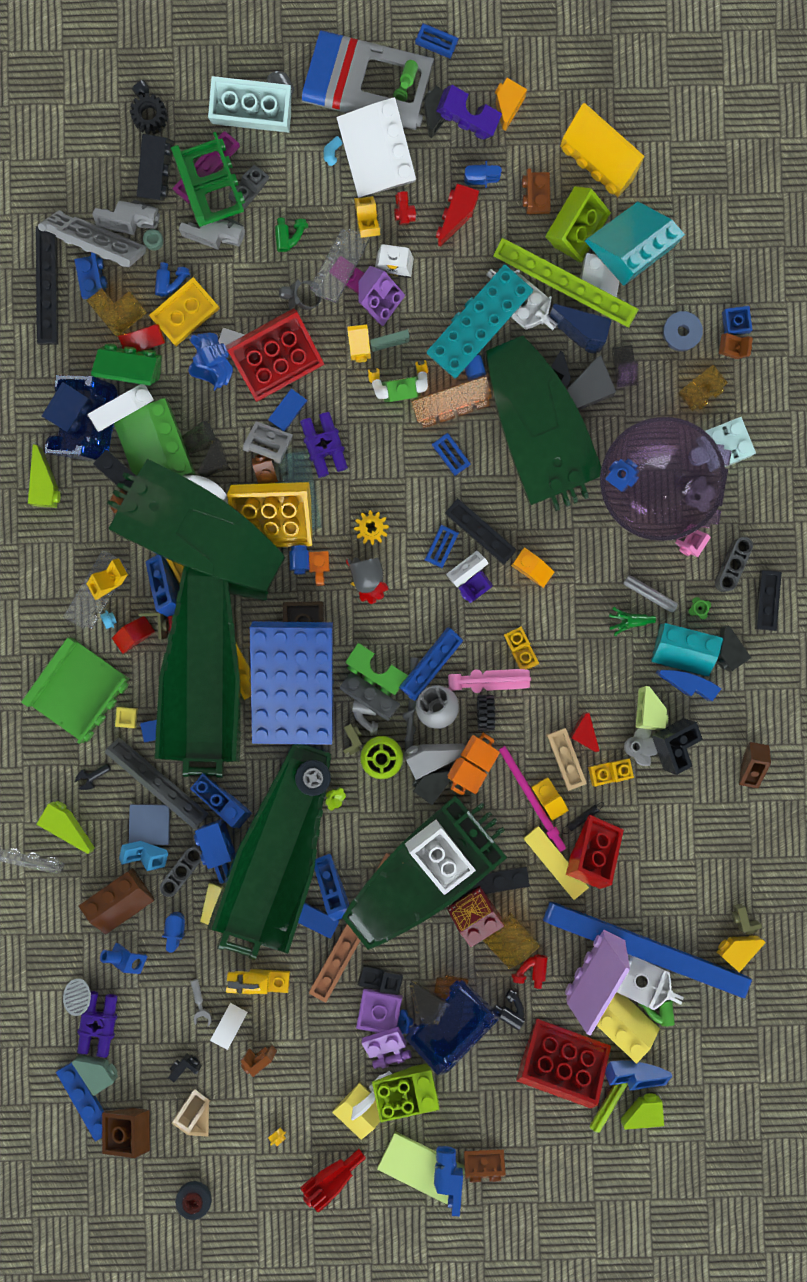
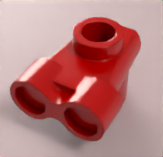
[394,191,416,225]

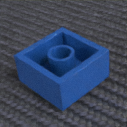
[722,306,752,335]

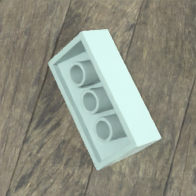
[208,76,291,133]

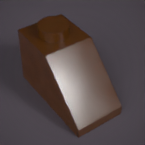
[739,742,771,788]

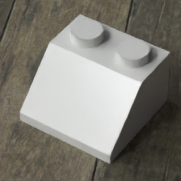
[580,253,619,297]

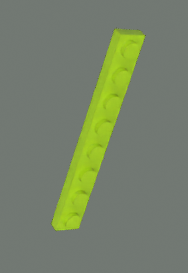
[493,238,639,328]

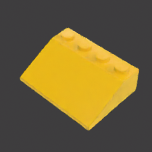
[560,103,645,197]
[227,482,313,547]

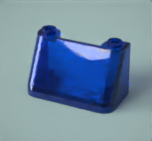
[44,375,117,461]
[405,980,501,1076]

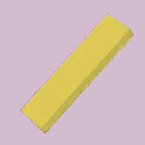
[523,826,589,900]

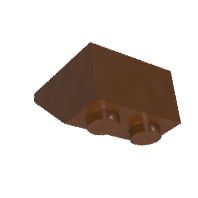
[102,1108,150,1158]

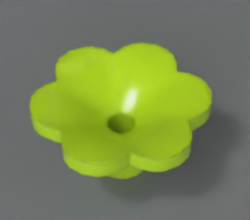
[325,787,346,811]

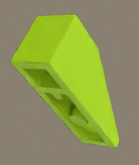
[28,444,61,508]
[36,801,95,854]

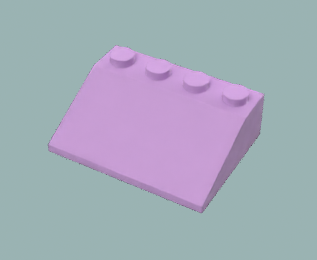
[565,930,630,1036]

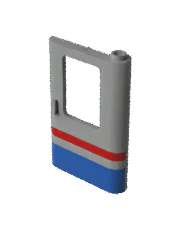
[302,30,434,130]

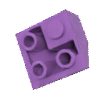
[359,266,405,327]

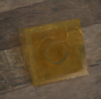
[483,912,540,969]

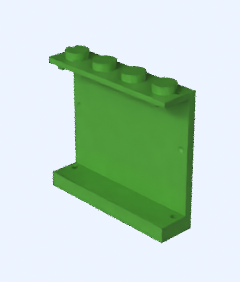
[21,637,130,744]

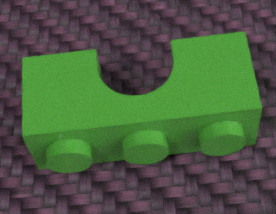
[345,643,408,696]

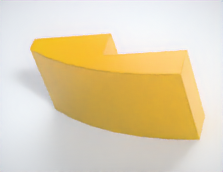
[504,626,539,670]
[588,758,634,787]

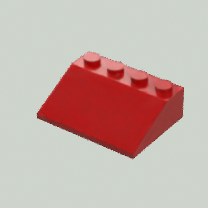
[225,308,325,402]
[516,1019,611,1109]

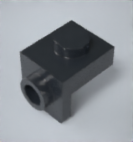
[168,1053,202,1082]

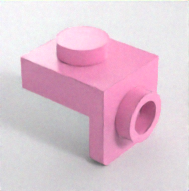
[675,528,711,557]

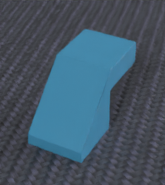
[119,841,168,871]

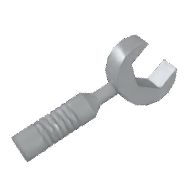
[190,979,213,1026]

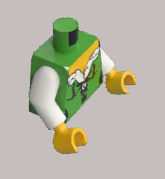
[368,360,429,402]

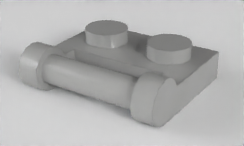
[243,421,293,464]

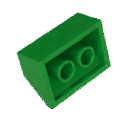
[91,344,162,386]

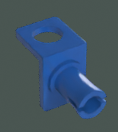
[100,943,147,974]

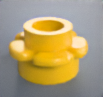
[268,1127,286,1147]

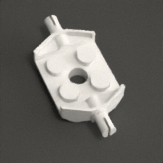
[486,269,558,331]
[617,954,684,1010]

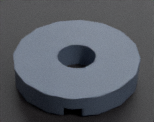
[663,311,703,351]

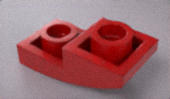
[118,324,165,352]

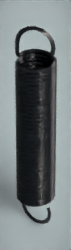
[562,802,604,834]

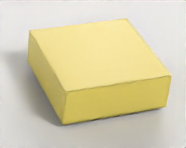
[115,707,138,728]

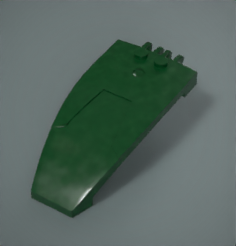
[485,335,604,511]
[107,459,285,592]
[342,796,508,950]

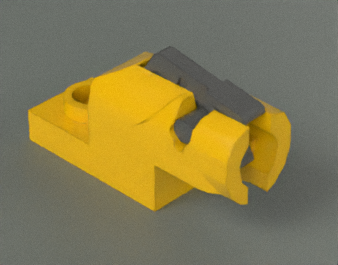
[226,969,290,994]

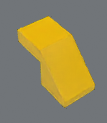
[354,196,380,238]
[86,558,128,600]

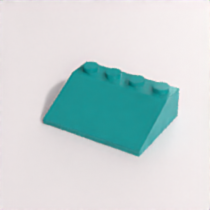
[585,202,685,286]

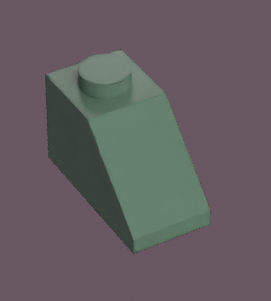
[72,1054,118,1096]

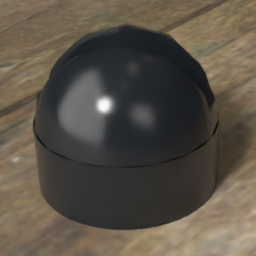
[132,80,150,98]

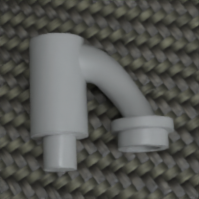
[352,699,378,736]

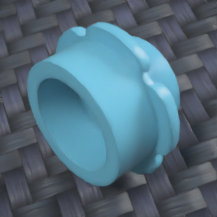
[100,610,117,629]

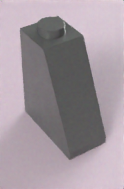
[567,356,616,410]

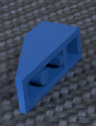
[145,554,180,617]
[314,854,349,921]

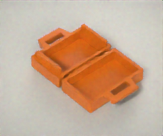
[447,732,500,795]

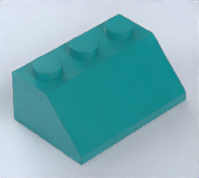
[651,623,723,677]

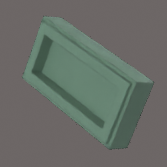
[370,329,409,352]

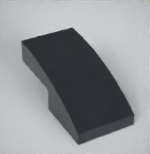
[358,965,403,995]

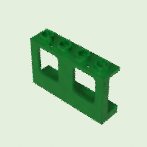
[171,132,245,227]

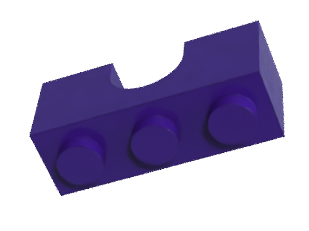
[436,85,502,140]

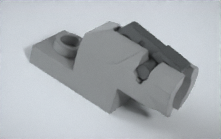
[93,200,160,235]
[179,217,245,250]

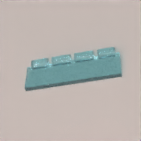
[279,451,322,529]

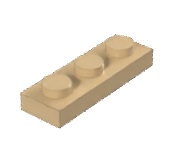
[547,728,587,791]

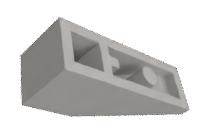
[403,743,465,780]

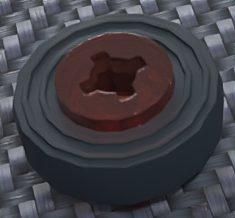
[175,1181,212,1220]

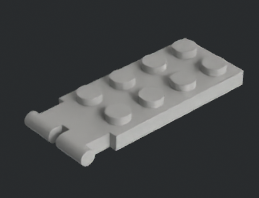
[38,210,147,267]

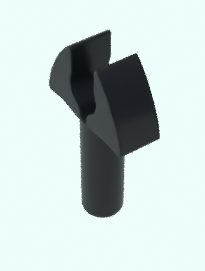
[74,764,111,790]

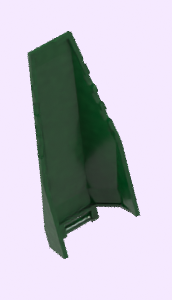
[154,566,241,778]
[207,744,331,960]

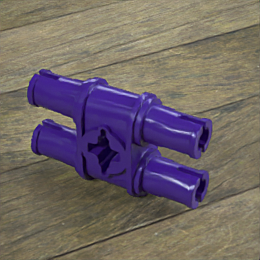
[300,412,348,478]
[77,991,118,1058]

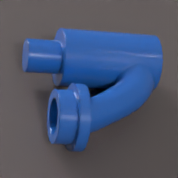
[155,262,190,297]

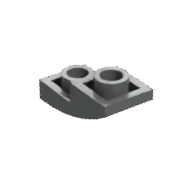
[228,165,269,210]

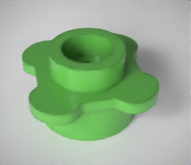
[689,597,711,619]

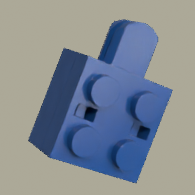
[194,819,236,884]

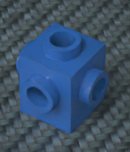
[606,458,640,492]

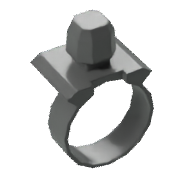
[279,280,322,310]

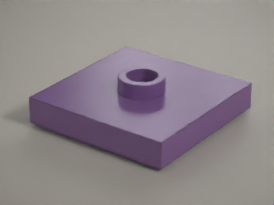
[356,988,403,1033]

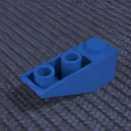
[190,773,252,828]

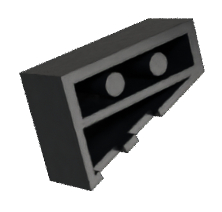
[137,134,175,201]

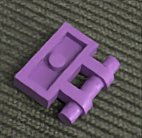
[361,1027,412,1069]

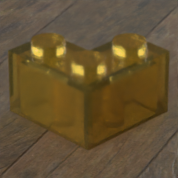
[86,288,147,337]

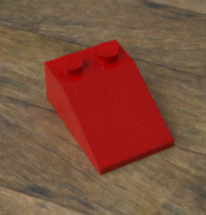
[566,815,624,889]

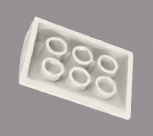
[337,97,416,198]

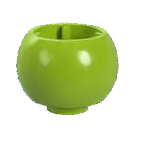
[360,736,403,779]

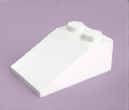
[405,820,476,895]

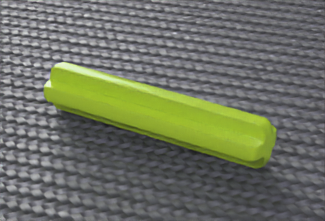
[590,1083,628,1133]

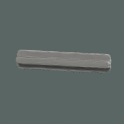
[624,575,678,612]

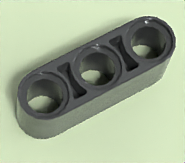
[715,537,753,592]
[160,845,202,897]

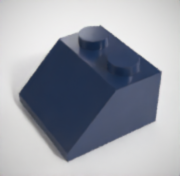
[42,382,92,435]

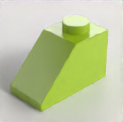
[621,1093,664,1130]

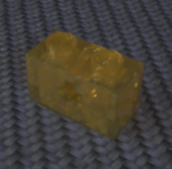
[678,365,728,411]

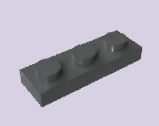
[340,672,400,721]

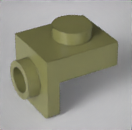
[343,723,363,755]
[732,904,763,934]

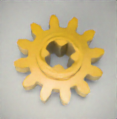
[354,510,389,546]

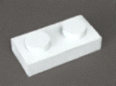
[446,551,489,587]

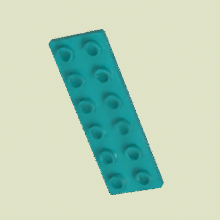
[427,265,533,379]

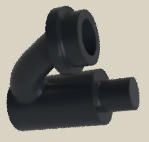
[492,988,525,1030]

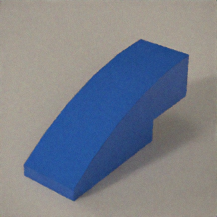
[655,670,722,701]
[605,1060,672,1090]

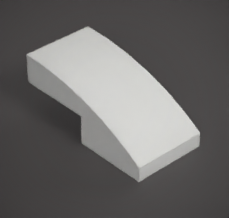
[210,1003,248,1050]

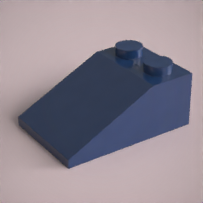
[549,304,612,353]

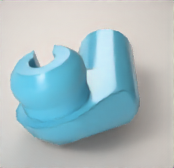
[323,136,343,166]

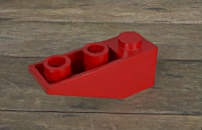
[436,183,479,247]

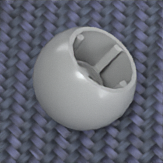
[416,685,459,729]

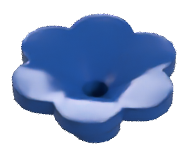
[397,1009,414,1035]

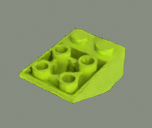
[372,1062,440,1123]

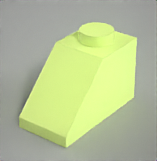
[636,686,668,731]

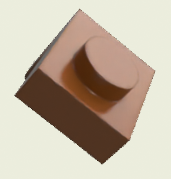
[719,333,753,359]
[252,454,278,484]

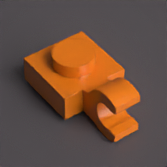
[309,551,330,586]

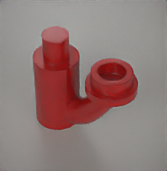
[512,954,548,989]

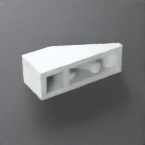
[87,384,154,432]

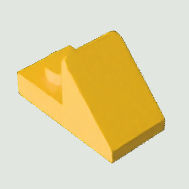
[531,777,569,821]

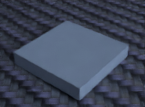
[129,804,170,845]

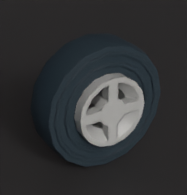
[295,760,331,796]

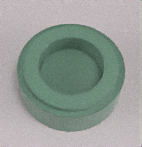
[143,229,164,251]

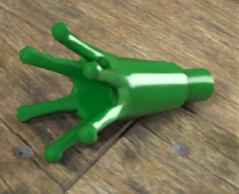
[609,607,656,636]

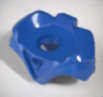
[188,333,233,391]

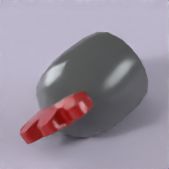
[346,557,388,604]

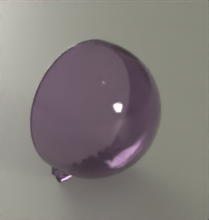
[600,417,732,541]

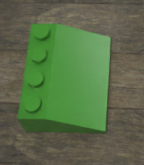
[114,398,196,476]

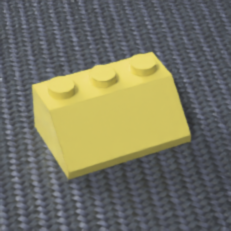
[596,992,660,1064]

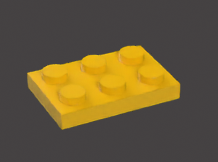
[149,277,220,347]

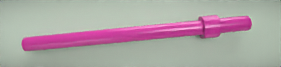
[499,746,566,852]

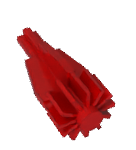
[300,1149,366,1213]

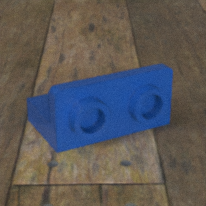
[74,252,108,299]

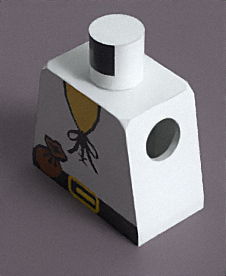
[375,244,414,278]

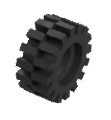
[130,93,168,135]
[477,695,495,731]

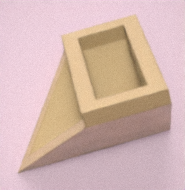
[172,1089,210,1137]

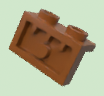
[522,168,551,214]
[240,1045,277,1077]
[464,1149,506,1183]

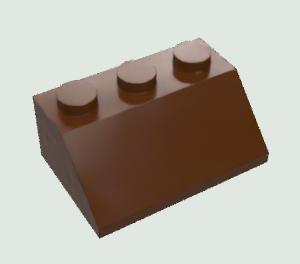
[78,868,155,935]

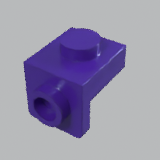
[459,570,493,603]

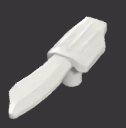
[351,1071,392,1120]

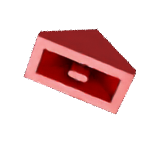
[112,616,156,654]
[569,712,600,752]

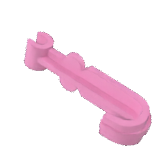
[448,669,531,693]

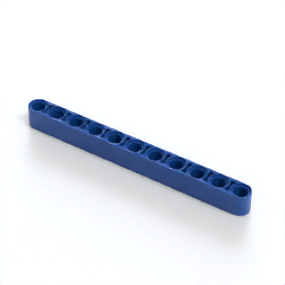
[543,901,752,998]

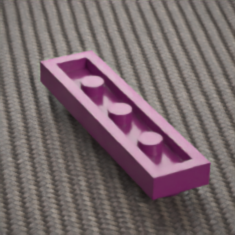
[172,130,240,204]

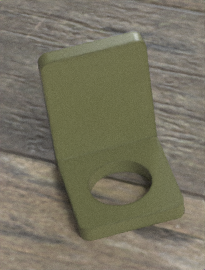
[139,612,169,640]

